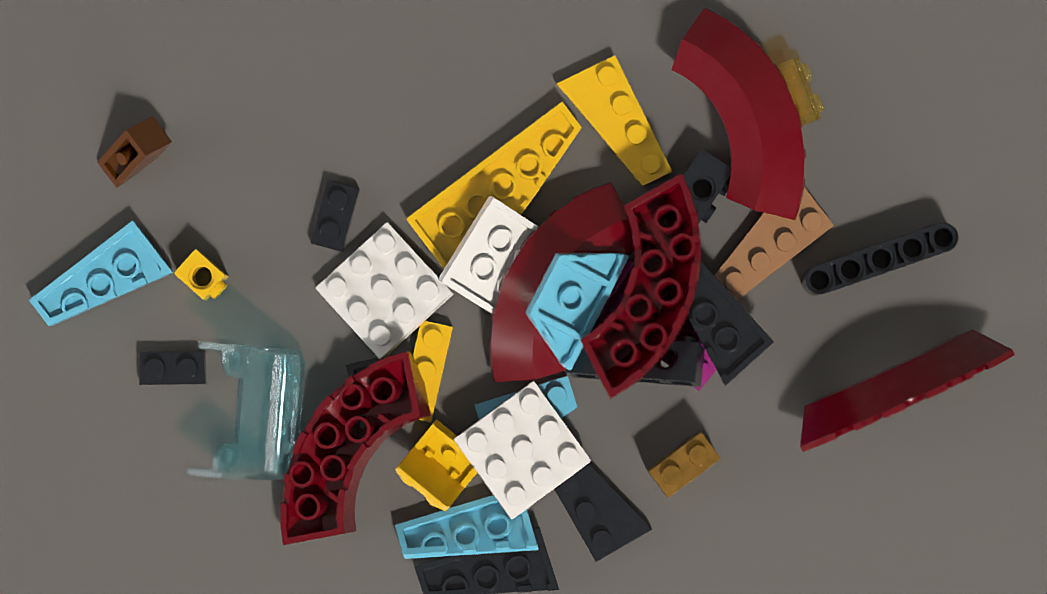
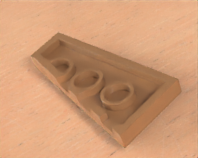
[714,187,834,300]

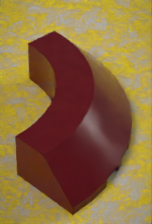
[671,8,806,220]
[580,173,701,399]
[489,182,635,382]
[800,329,1015,452]
[280,351,431,545]

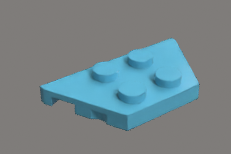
[525,253,629,371]

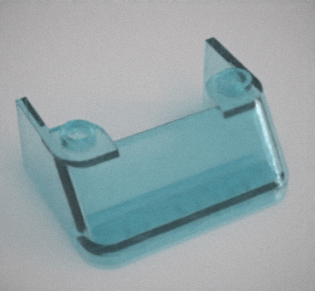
[187,342,305,480]

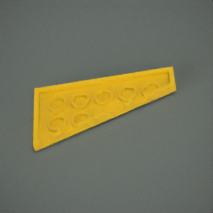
[406,102,582,269]

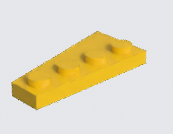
[557,55,672,187]

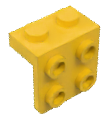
[395,419,477,511]

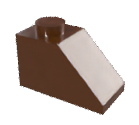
[97,116,172,188]

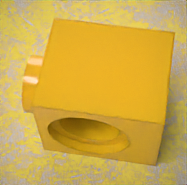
[174,249,229,300]

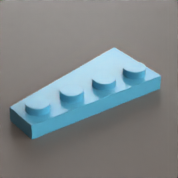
[29,220,174,326]
[395,495,539,559]

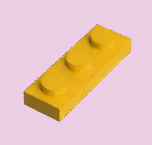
[413,321,453,422]

